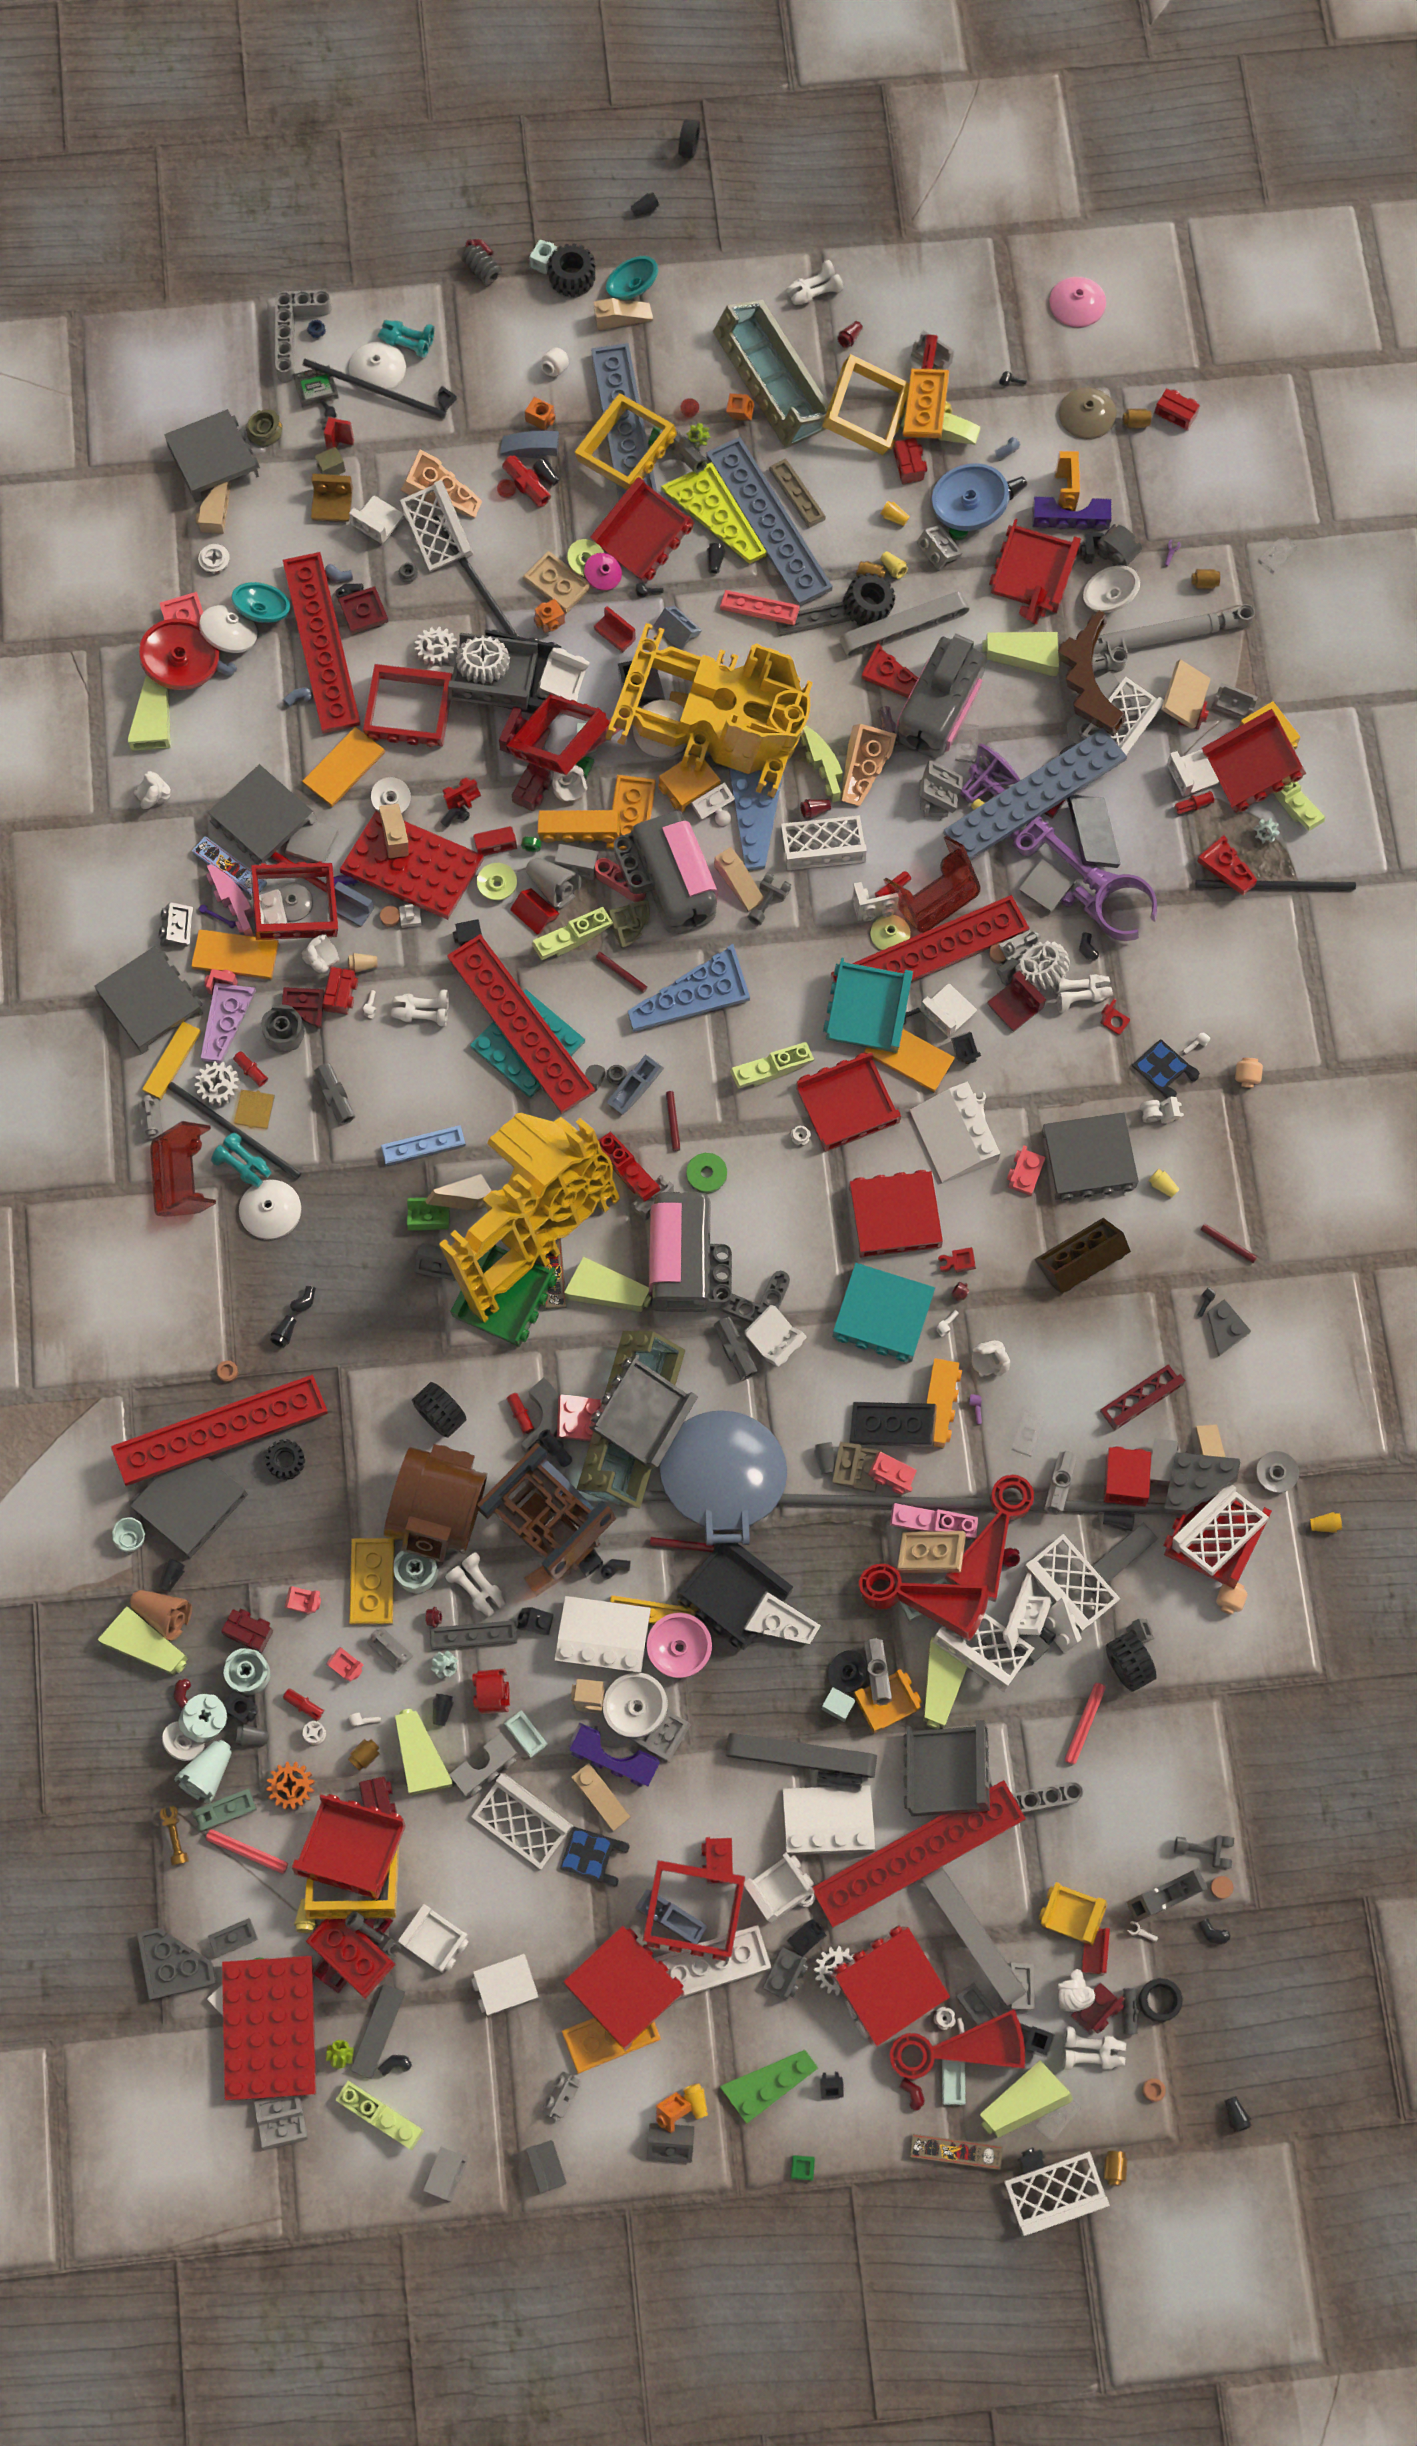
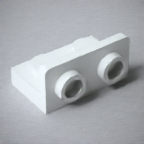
[250,889,287,924]

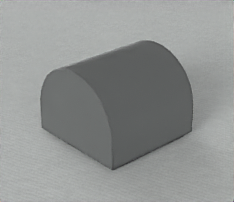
[585,1064,605,1092]

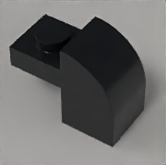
[1020,2023,1055,2058]

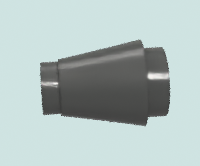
[814,1442,835,1474]
[236,1724,268,1746]

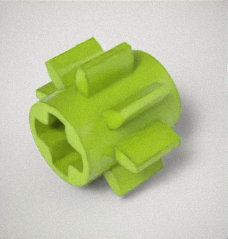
[686,423,711,448]
[325,2040,354,2069]

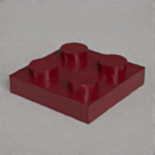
[338,586,389,634]

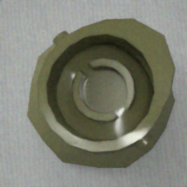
[245,410,283,447]

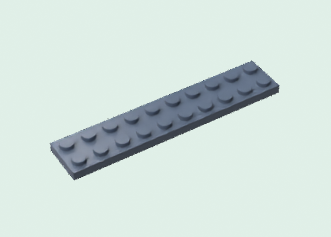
[591,343,657,500]
[706,437,833,606]
[943,728,1127,862]

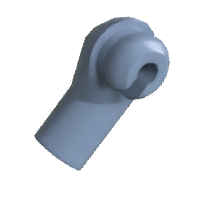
[995,437,1020,459]
[325,564,353,583]
[216,660,237,676]
[283,688,313,707]

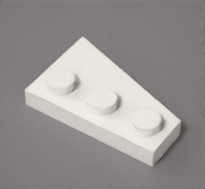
[743,1591,821,1644]

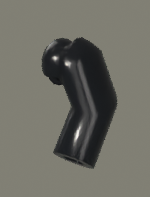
[440,807,470,828]
[1079,932,1099,961]
[1198,1918,1230,1945]

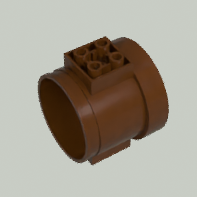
[384,1444,488,1562]

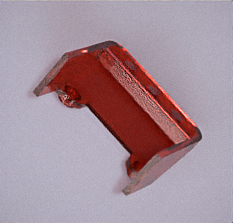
[883,835,981,933]
[150,1121,216,1217]

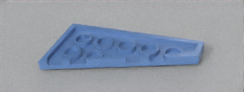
[729,768,783,871]
[628,944,750,1032]

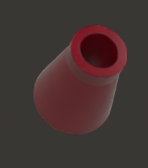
[837,321,863,348]
[800,799,831,819]

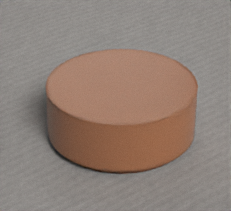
[380,906,400,927]
[989,942,1006,964]
[216,1361,239,1383]
[1210,1876,1234,1899]
[1142,2078,1166,2102]

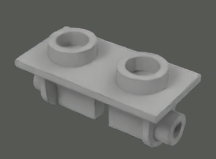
[999,930,1041,961]
[138,1095,164,1140]
[367,1627,413,1671]
[542,2071,580,2121]

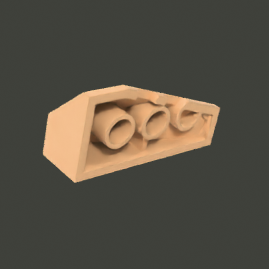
[400,450,482,518]
[841,724,897,806]

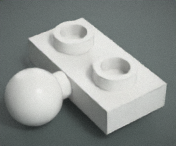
[690,782,735,826]

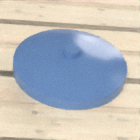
[932,463,1009,531]

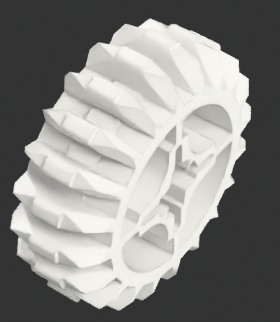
[456,635,510,685]
[1015,940,1070,991]

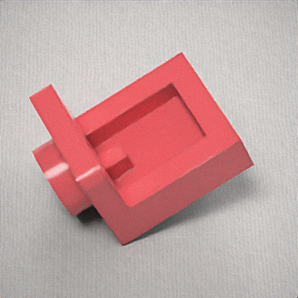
[204,969,238,995]
[285,1586,321,1614]
[326,1647,364,1682]

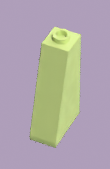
[982,632,1059,676]
[128,676,171,751]
[564,1257,653,1312]
[98,1607,188,1675]
[923,1637,967,1729]
[395,1709,454,1796]
[980,2060,1073,2138]

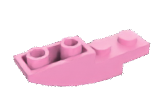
[206,864,254,936]
[890,1503,978,1539]

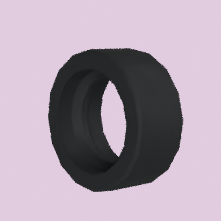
[678,119,700,158]
[1138,1978,1183,2022]

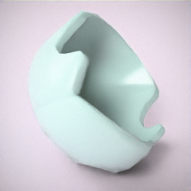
[112,1517,145,1553]

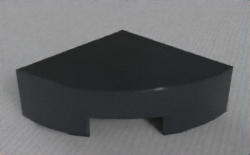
[438,386,457,411]

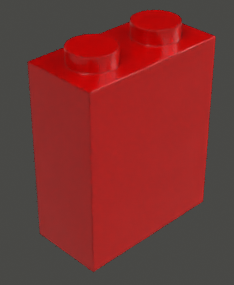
[1103,1446,1151,1507]

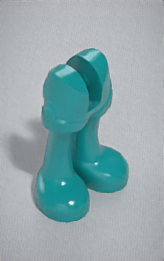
[377,320,435,358]
[211,1133,272,1188]

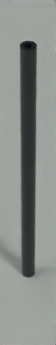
[302,358,447,419]
[432,516,517,635]
[1195,880,1356,890]
[168,1082,301,1180]

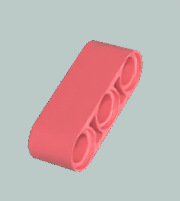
[595,858,646,902]

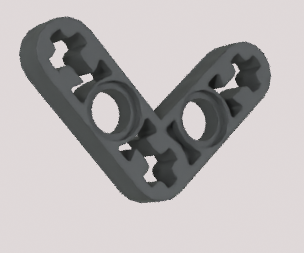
[717,1270,790,1324]

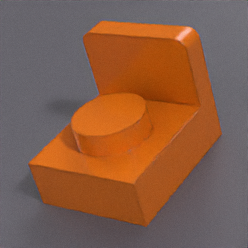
[656,2092,691,2133]

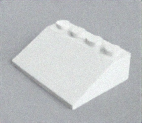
[910,1082,1000,1183]
[555,1596,651,1673]
[783,1785,875,1855]

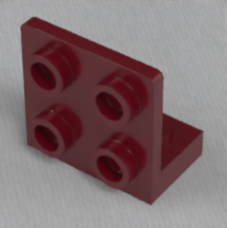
[499,707,551,755]
[987,971,1046,1032]
[1070,1982,1125,2035]

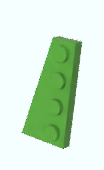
[720,2050,818,2124]

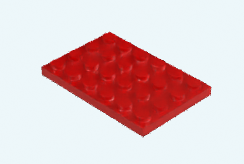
[340,810,484,920]
[222,1956,316,2101]

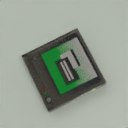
[293,365,339,407]

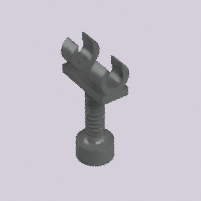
[747,872,792,925]
[1174,1835,1234,1869]
[345,1911,401,1957]

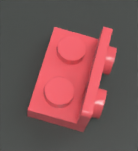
[1007,1145,1046,1196]
[868,1452,917,1495]

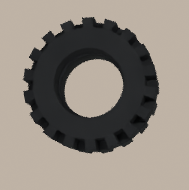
[548,244,596,297]
[842,573,896,626]
[412,1382,467,1438]
[1106,1631,1157,1692]

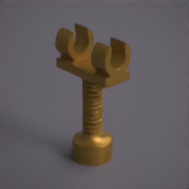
[160,1806,189,1866]

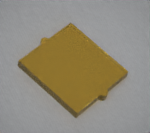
[234,1089,275,1129]

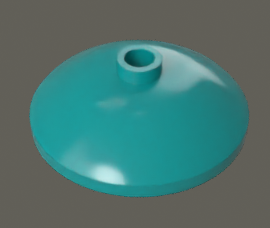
[606,256,658,300]
[231,582,290,623]

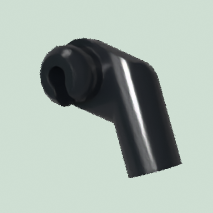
[335,584,364,599]
[290,1286,316,1312]
[601,1559,631,1579]
[377,2055,412,2077]

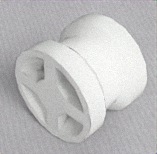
[1140,1100,1163,1123]
[303,1721,326,1745]

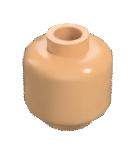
[1235,1058,1263,1088]
[1216,1583,1248,1615]

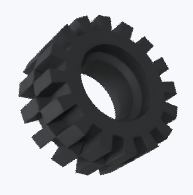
[265,1439,305,1480]

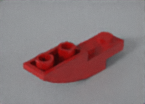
[598,1131,661,1202]

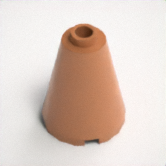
[130,1590,192,1640]

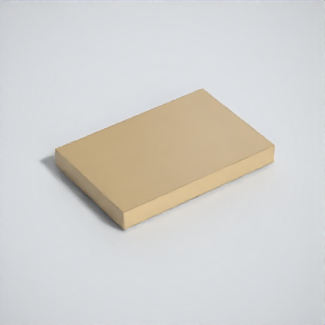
[523,551,592,614]
[1161,659,1211,729]
[897,1531,966,1573]

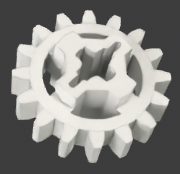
[415,627,458,667]
[195,1061,240,1106]
[814,1946,854,1996]

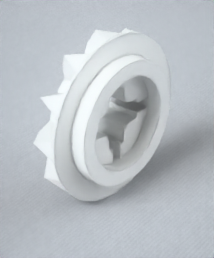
[198,544,230,574]

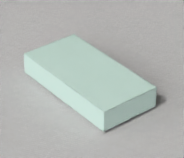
[504,1710,548,1758]
[942,2059,965,2105]

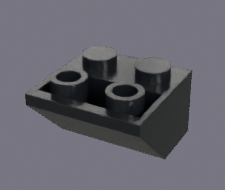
[618,661,665,706]

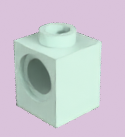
[529,239,557,275]

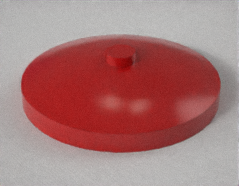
[139,618,219,690]

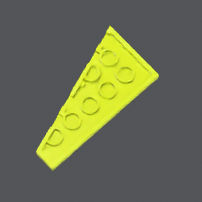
[661,462,767,564]

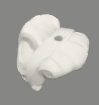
[552,765,587,802]
[134,771,170,809]
[302,935,340,974]
[971,1340,1010,1377]
[1058,1969,1095,2012]

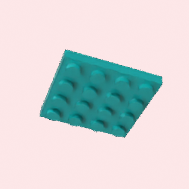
[470,989,585,1099]

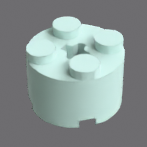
[393,1550,438,1594]
[224,1648,270,1696]
[179,1694,227,1743]

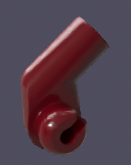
[465,239,493,256]
[173,1678,191,1710]
[899,2077,925,2111]

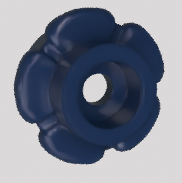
[307,320,326,338]

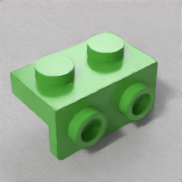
[407,1198,450,1230]

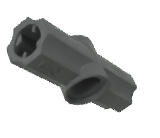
[668,429,707,473]
[314,1063,355,1125]
[714,1317,758,1380]

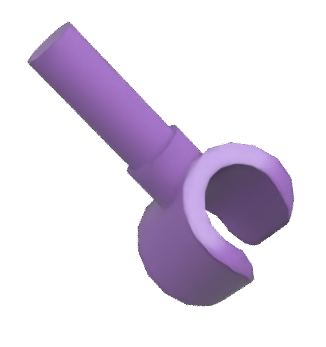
[1164,539,1181,566]
[1061,891,1076,907]
[969,1394,982,1424]

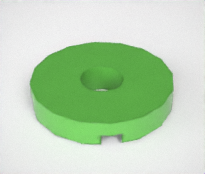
[686,1152,727,1194]

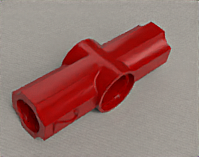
[502,455,551,507]

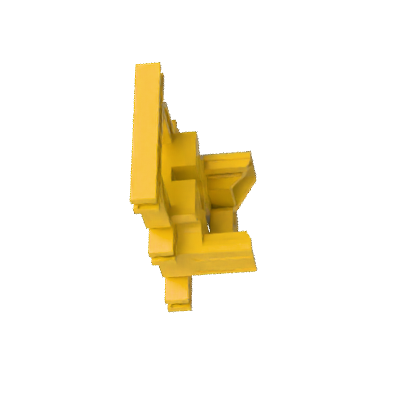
[605,623,813,798]
[439,1113,620,1322]

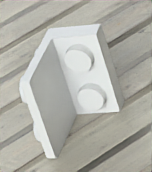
[349,496,404,544]
[1167,749,1219,797]
[852,882,899,921]
[920,984,977,1037]

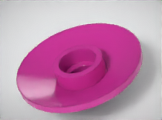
[584,553,622,591]

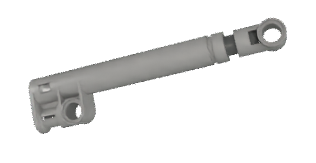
[1092,604,1255,674]

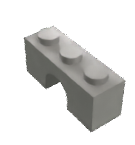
[449,1733,518,1798]

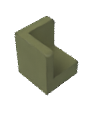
[315,447,346,475]

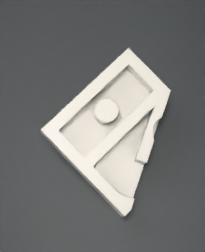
[1044,1595,1081,1654]

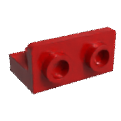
[701,1837,733,1884]

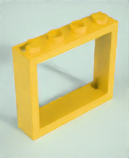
[822,354,909,456]
[575,393,677,490]
[305,1845,399,1919]

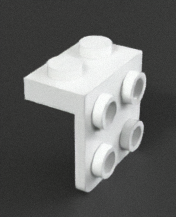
[745,1305,807,1367]

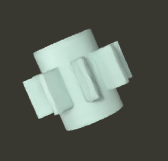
[1254,818,1280,844]
[430,1650,458,1679]

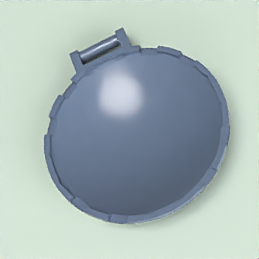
[660,1410,787,1545]

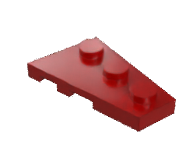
[861,644,918,698]
[1197,835,1257,895]

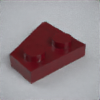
[282,987,325,1029]

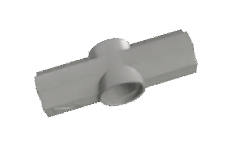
[1044,1451,1077,1515]
[864,1638,892,1706]

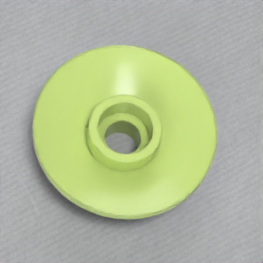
[567,539,604,577]
[477,863,517,900]
[870,915,910,951]

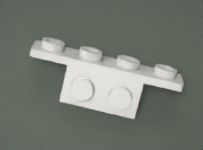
[1003,1573,1051,1649]

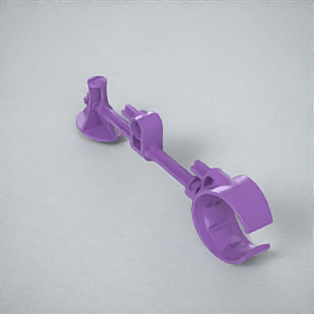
[960,743,1158,941]

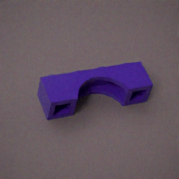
[1032,497,1112,530]
[568,1722,660,1787]

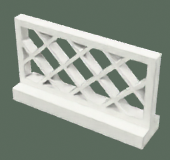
[400,480,474,572]
[1081,677,1164,766]
[781,815,867,870]
[1172,1485,1269,1576]
[1024,1534,1120,1634]
[932,1614,1034,1692]
[471,1774,574,1870]
[1004,2152,1110,2236]

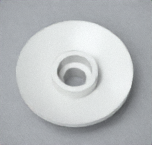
[371,777,411,814]
[162,1721,205,1761]

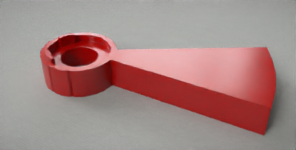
[945,1475,1034,1602]
[859,1564,989,1641]
[890,2009,1025,2079]

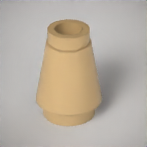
[348,953,378,973]

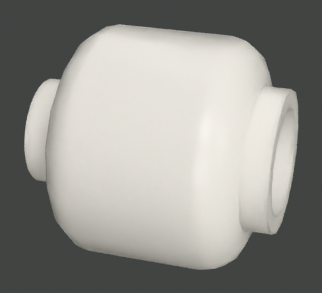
[541,348,569,377]

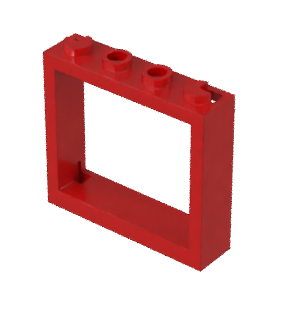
[363,664,452,748]
[506,694,610,775]
[251,861,338,940]
[642,1860,745,1961]

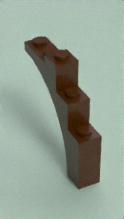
[1058,610,1125,736]

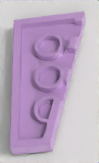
[201,983,256,1063]

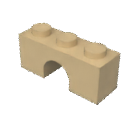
[571,1679,605,1714]

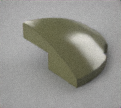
[607,899,650,948]

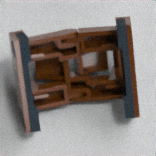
[477,1443,616,1581]

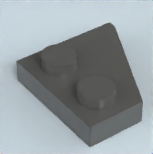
[1207,1299,1251,1356]

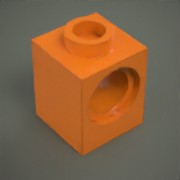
[726,393,755,421]
[525,397,556,431]

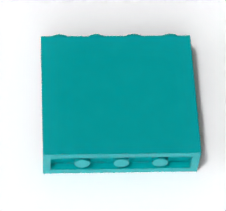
[823,957,913,1053]
[832,1263,935,1362]

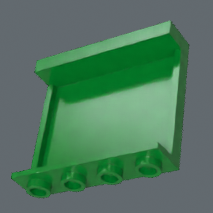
[450,1244,558,1347]

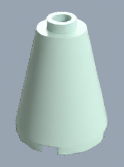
[174,1740,232,1803]

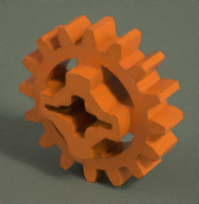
[266,1762,315,1810]

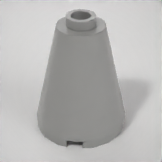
[526,858,582,908]

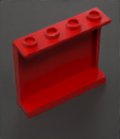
[590,476,694,584]
[989,519,1081,613]
[1201,709,1307,813]
[796,1052,901,1152]
[849,1170,943,1258]
[1163,1496,1272,1589]
[292,1794,406,1900]
[830,1925,950,2047]
[563,1926,684,2051]

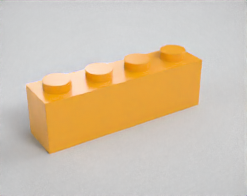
[538,810,620,843]
[926,1358,962,1448]

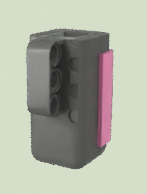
[897,634,987,758]
[614,811,718,934]
[649,1192,732,1312]

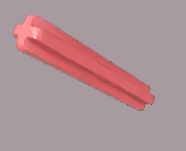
[1065,1682,1106,1765]
[206,1829,288,1874]

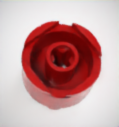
[472,1668,510,1714]

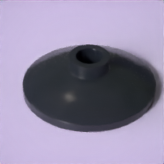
[828,1650,868,1693]

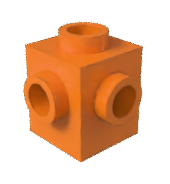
[533,599,565,633]

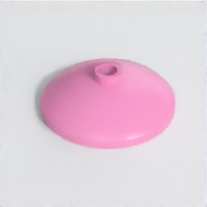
[1049,277,1106,327]
[647,1613,712,1678]

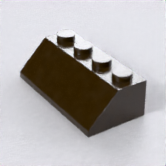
[1035,1218,1131,1294]

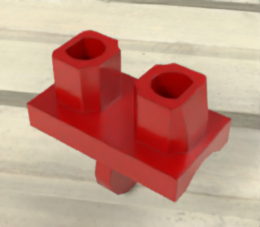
[1019,585,1053,625]
[443,777,481,810]

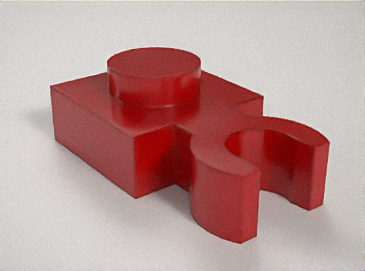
[938,1247,976,1273]

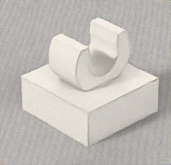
[399,904,422,928]
[1159,1097,1184,1124]

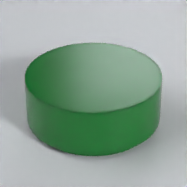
[648,426,661,446]
[949,528,968,540]
[521,837,542,852]

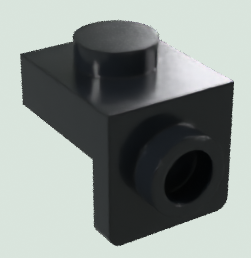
[1080,532,1104,564]
[951,1032,981,1064]
[517,1607,554,1635]
[787,1919,826,1957]
[1017,2147,1046,2180]

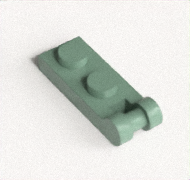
[192,1789,257,1833]

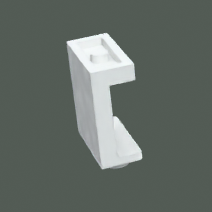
[535,648,589,702]
[744,1852,815,1923]
[398,1904,469,1974]
[471,1954,539,2016]

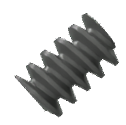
[461,245,502,285]

